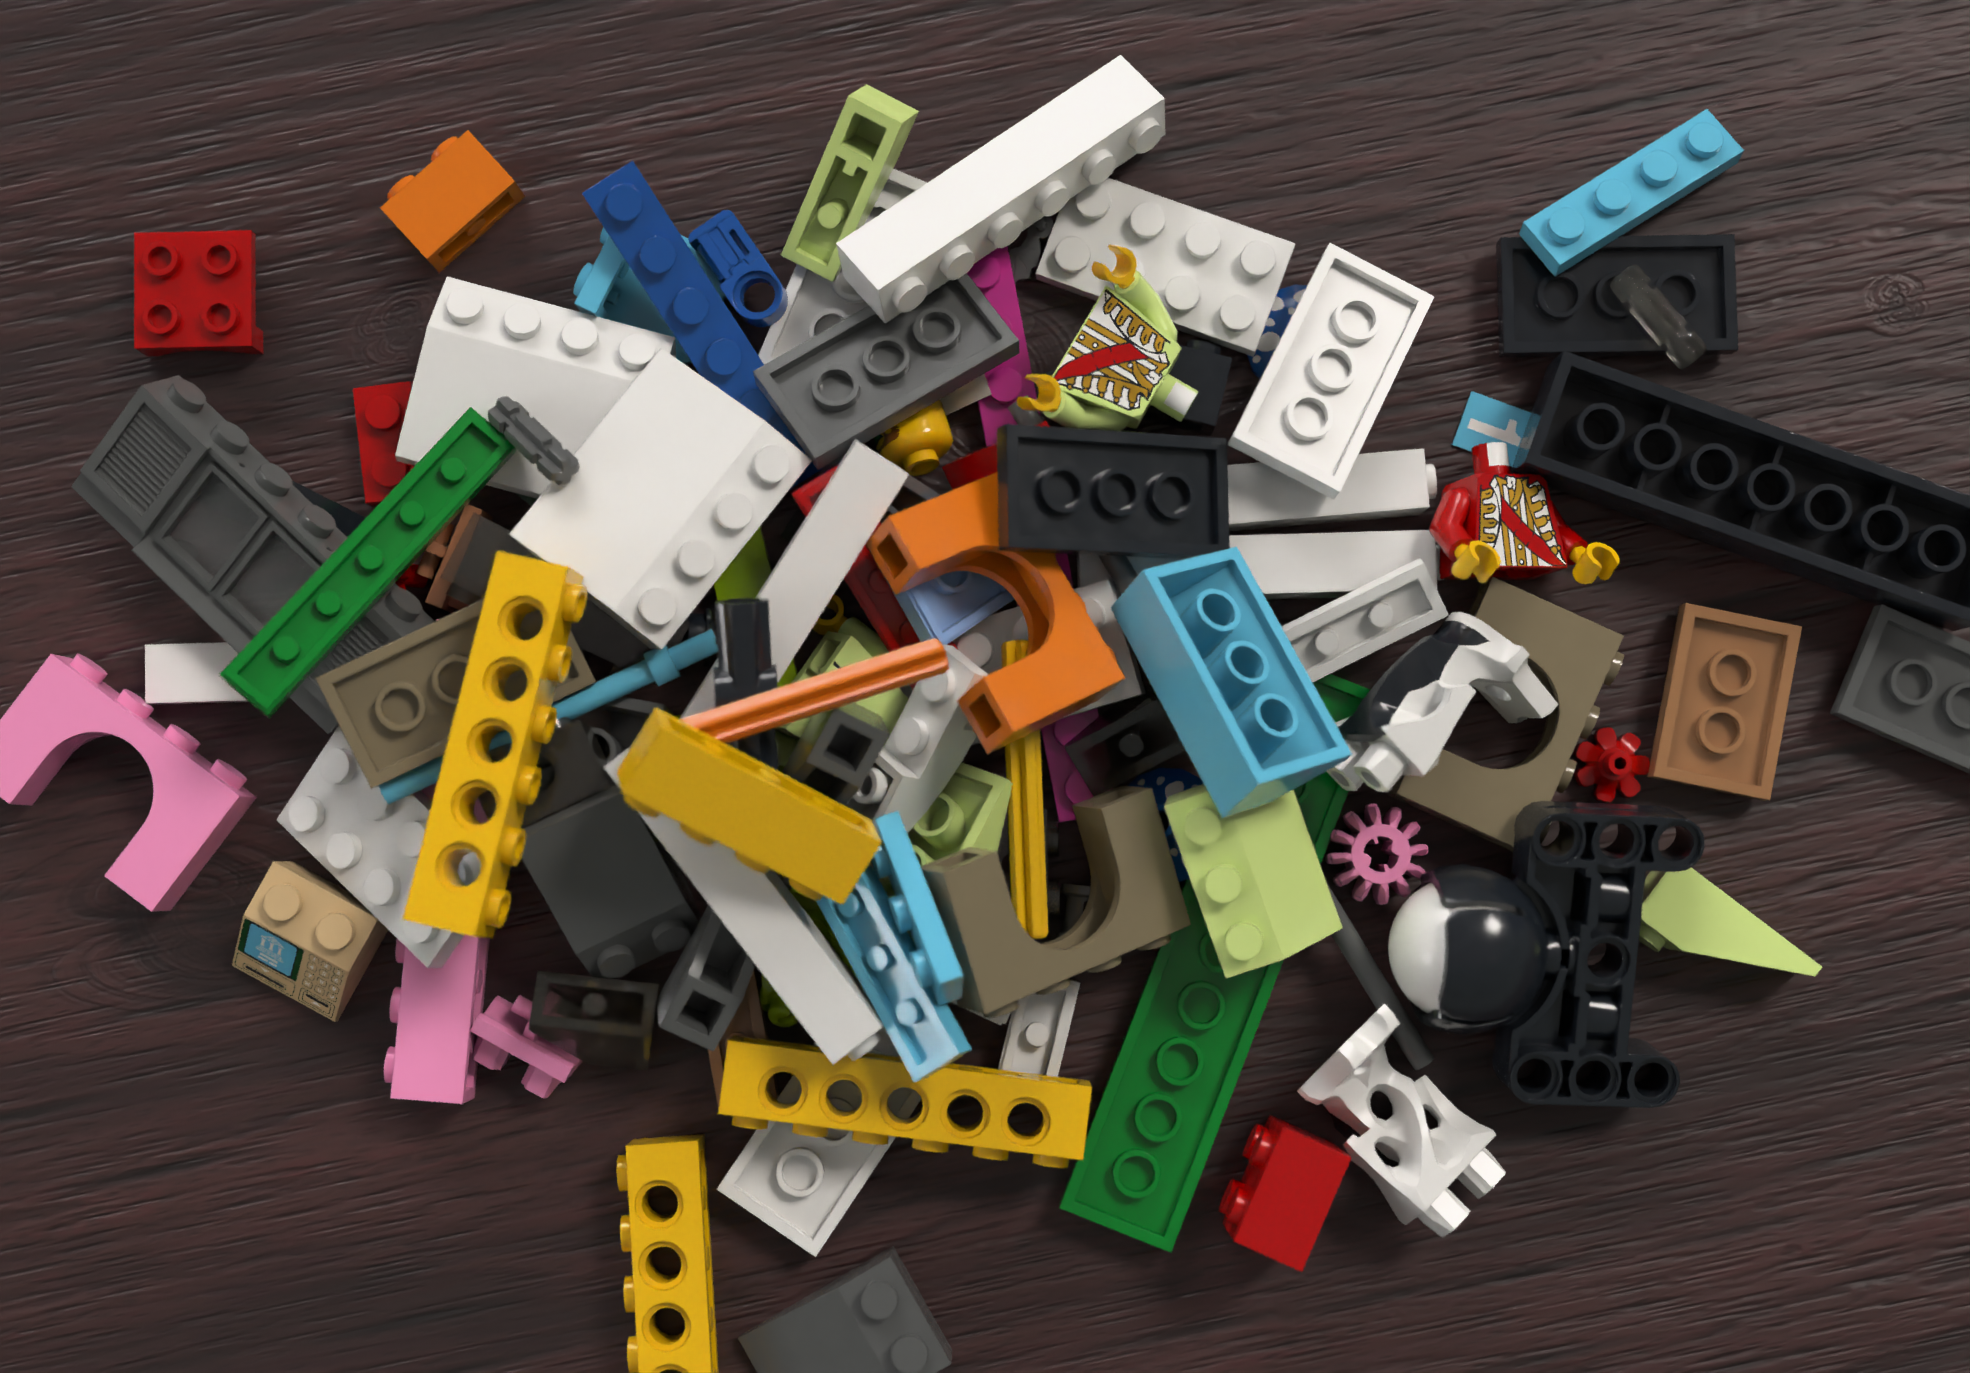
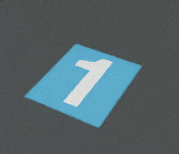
[1452,391,1531,467]

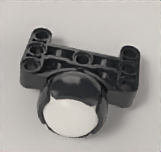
[1388,801,1705,1108]

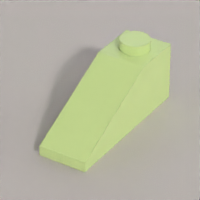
[781,84,919,282]
[1639,868,1822,977]

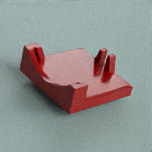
[134,230,263,357]

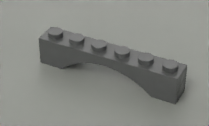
[656,702,890,1052]

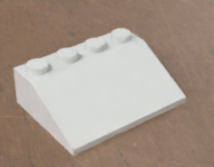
[395,277,676,499]
[508,348,812,650]

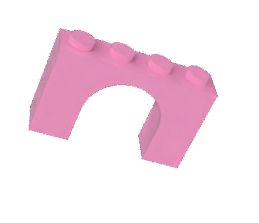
[0,654,257,912]

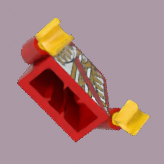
[1429,442,1619,584]

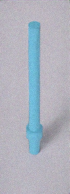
[379,629,718,804]

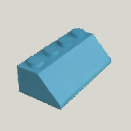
[1110,547,1352,818]

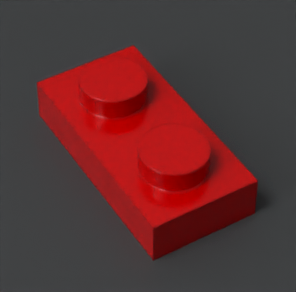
[353,381,414,507]

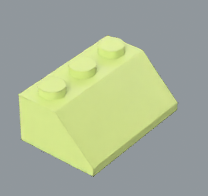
[1164,784,1342,978]

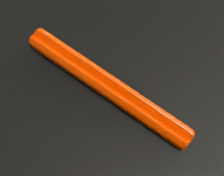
[680,638,949,744]

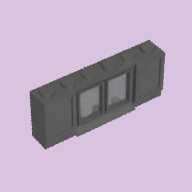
[71,375,435,734]

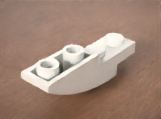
[845,644,988,868]

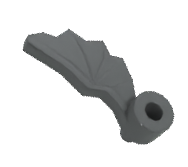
[1009,216,1055,286]

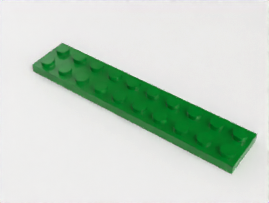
[1059,674,1371,1253]

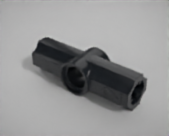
[714,598,779,771]

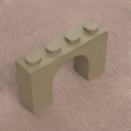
[1387,577,1624,852]
[920,785,1191,1018]

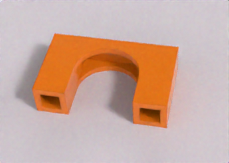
[866,472,1125,754]

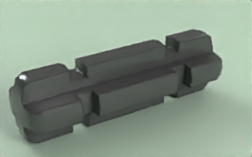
[488,396,579,486]

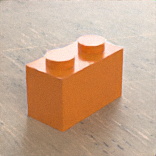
[380,130,525,273]

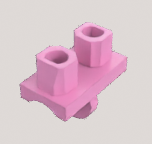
[470,991,590,1099]

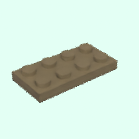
[315,599,596,789]

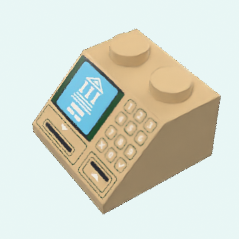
[232,861,388,1022]

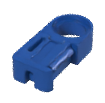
[688,210,788,327]

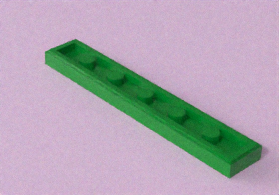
[219,407,517,718]

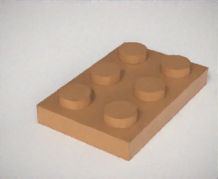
[1647,603,1802,801]

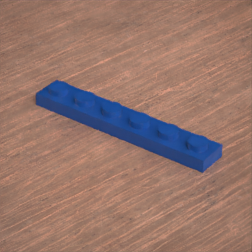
[582,161,823,491]

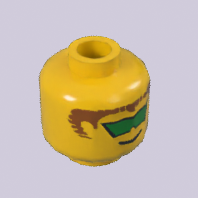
[874,400,953,476]

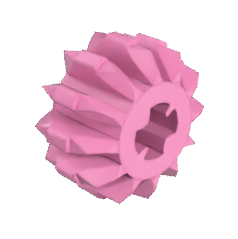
[1325,803,1428,905]

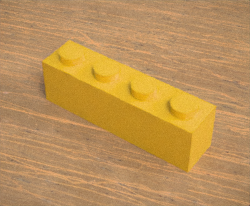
[617,707,882,905]

